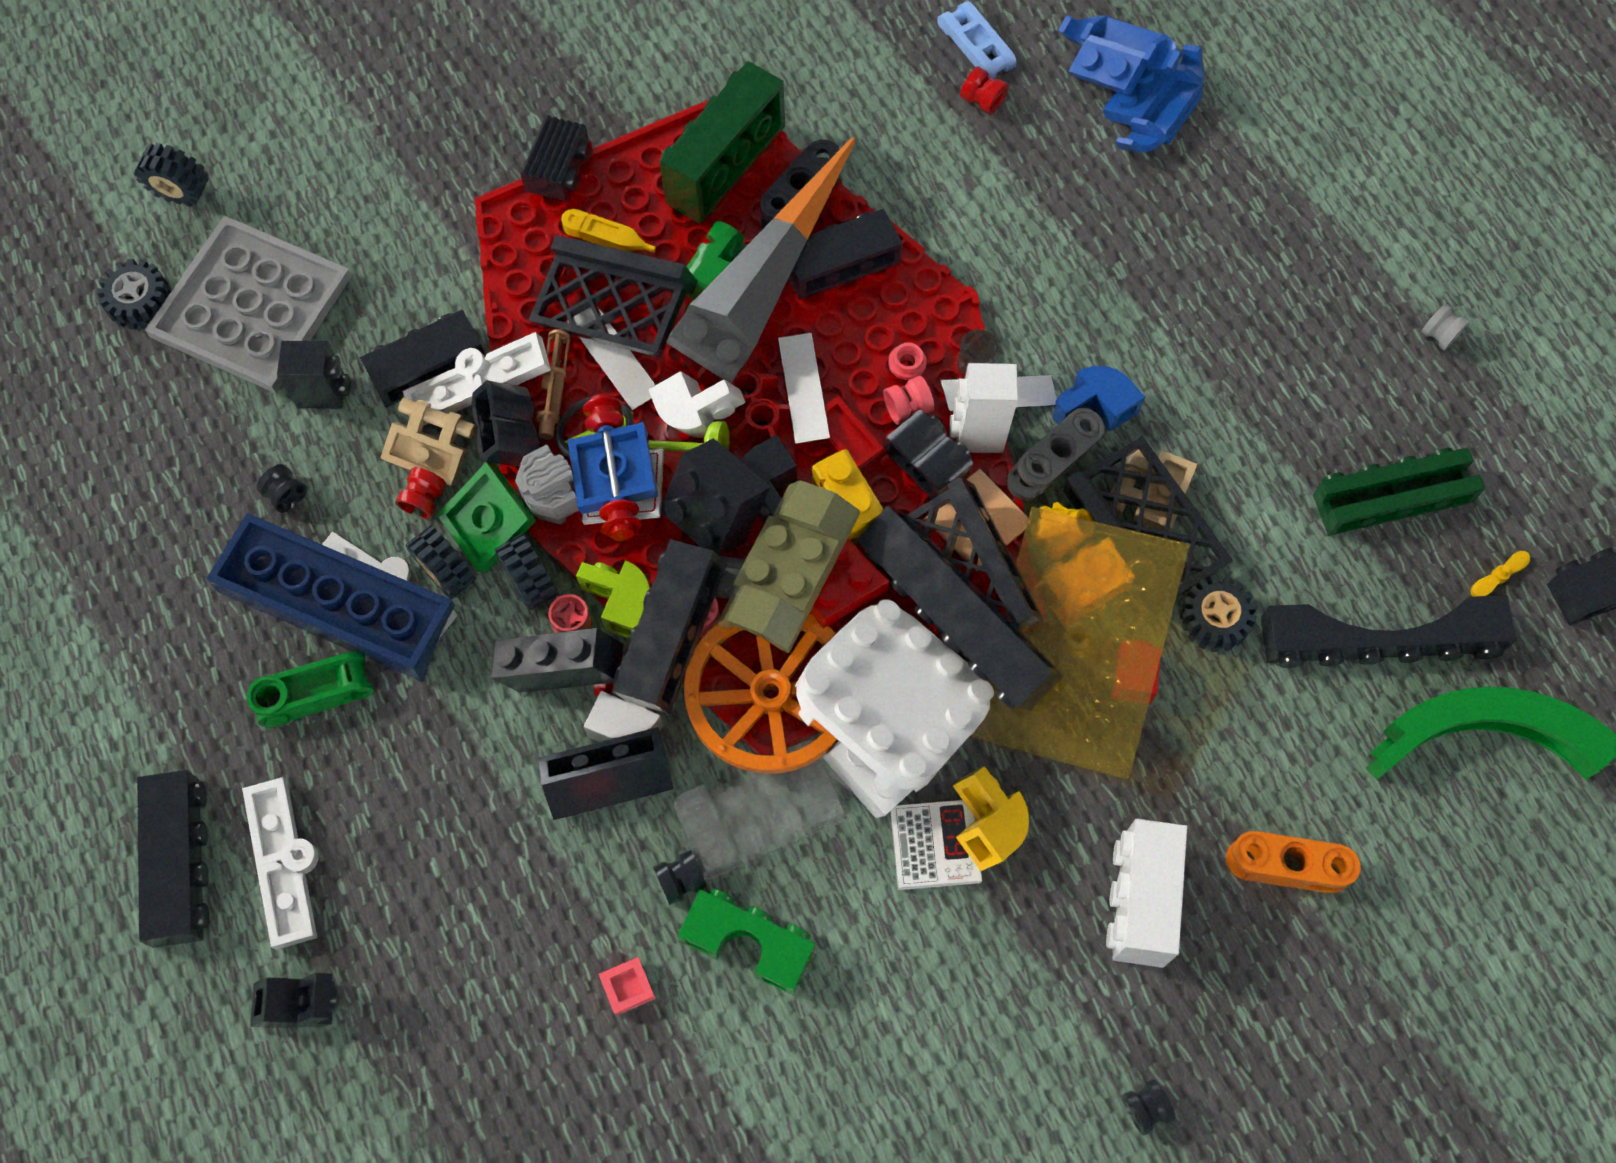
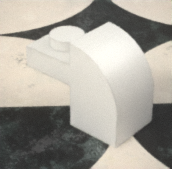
[648,371,745,438]
[583,691,663,742]

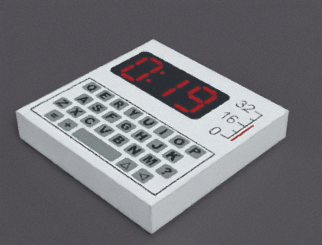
[890,800,982,890]

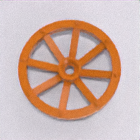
[684,614,839,774]

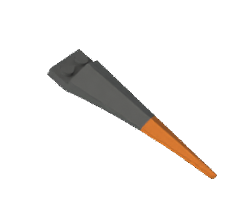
[666,137,855,384]

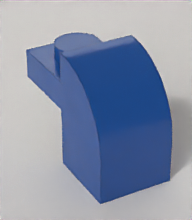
[1052,366,1145,431]

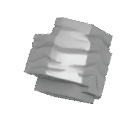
[515,445,579,525]

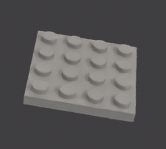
[145,216,352,393]

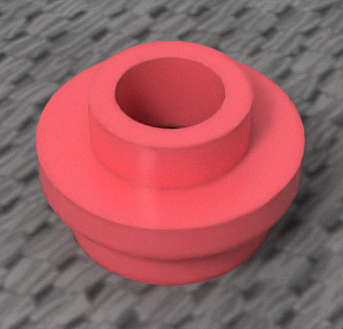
[888,343,927,380]

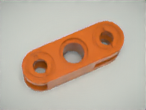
[1225,831,1361,893]

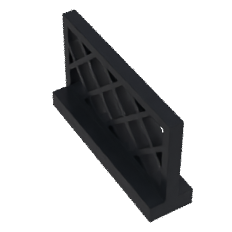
[528,235,698,358]
[1063,436,1233,615]
[907,477,1044,661]

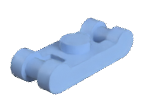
[937,1,1017,79]

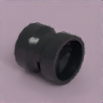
[653,850,708,905]

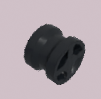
[256,464,307,513]
[1122,1079,1175,1136]

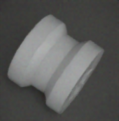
[1421,303,1470,351]

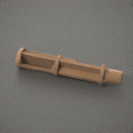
[536,329,571,440]

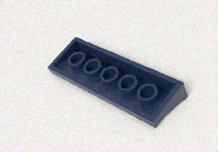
[206,513,455,682]

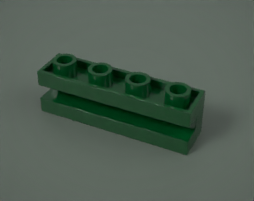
[1313,447,1485,536]

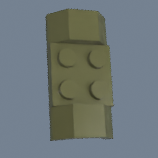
[717,480,860,653]

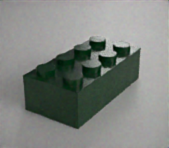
[659,61,785,225]

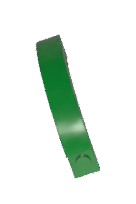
[1366,687,1616,780]

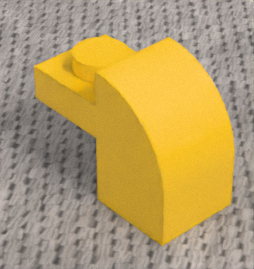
[953,766,1029,871]

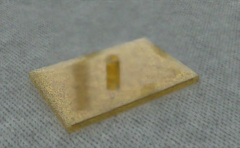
[970,507,1190,780]

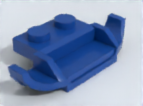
[1058,15,1182,96]
[1103,44,1205,152]

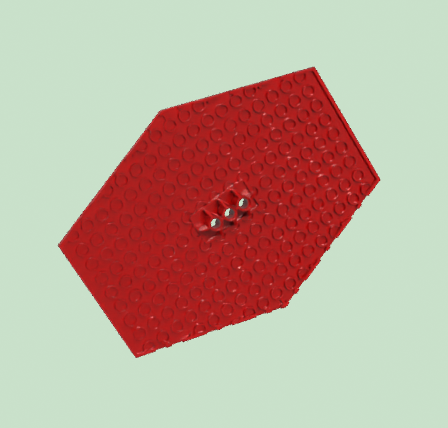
[474,99,1047,756]

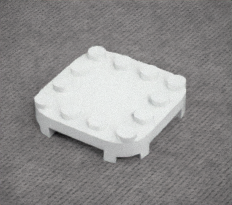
[795,600,994,792]

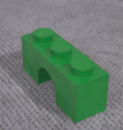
[677,889,815,996]

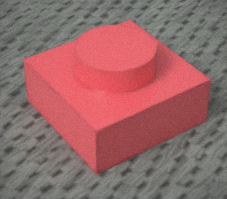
[599,957,656,1016]

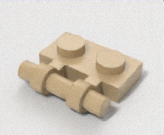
[380,397,476,486]
[1109,450,1197,532]

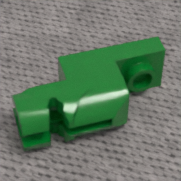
[686,221,746,311]

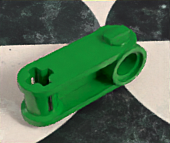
[247,651,374,730]

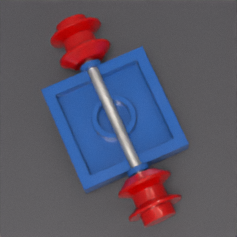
[568,394,659,541]

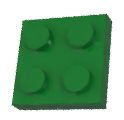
[437,462,537,573]

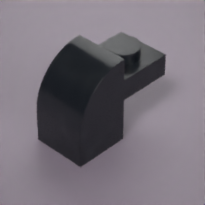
[741,435,797,524]
[250,973,337,1028]

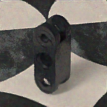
[760,140,840,230]

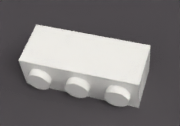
[950,363,1018,453]

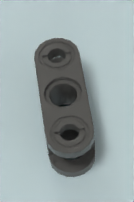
[1006,408,1105,501]

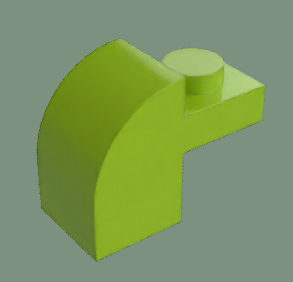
[576,561,650,638]

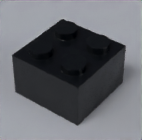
[661,438,771,557]

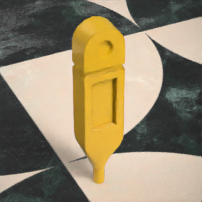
[561,209,656,253]

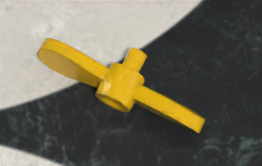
[1470,551,1530,597]

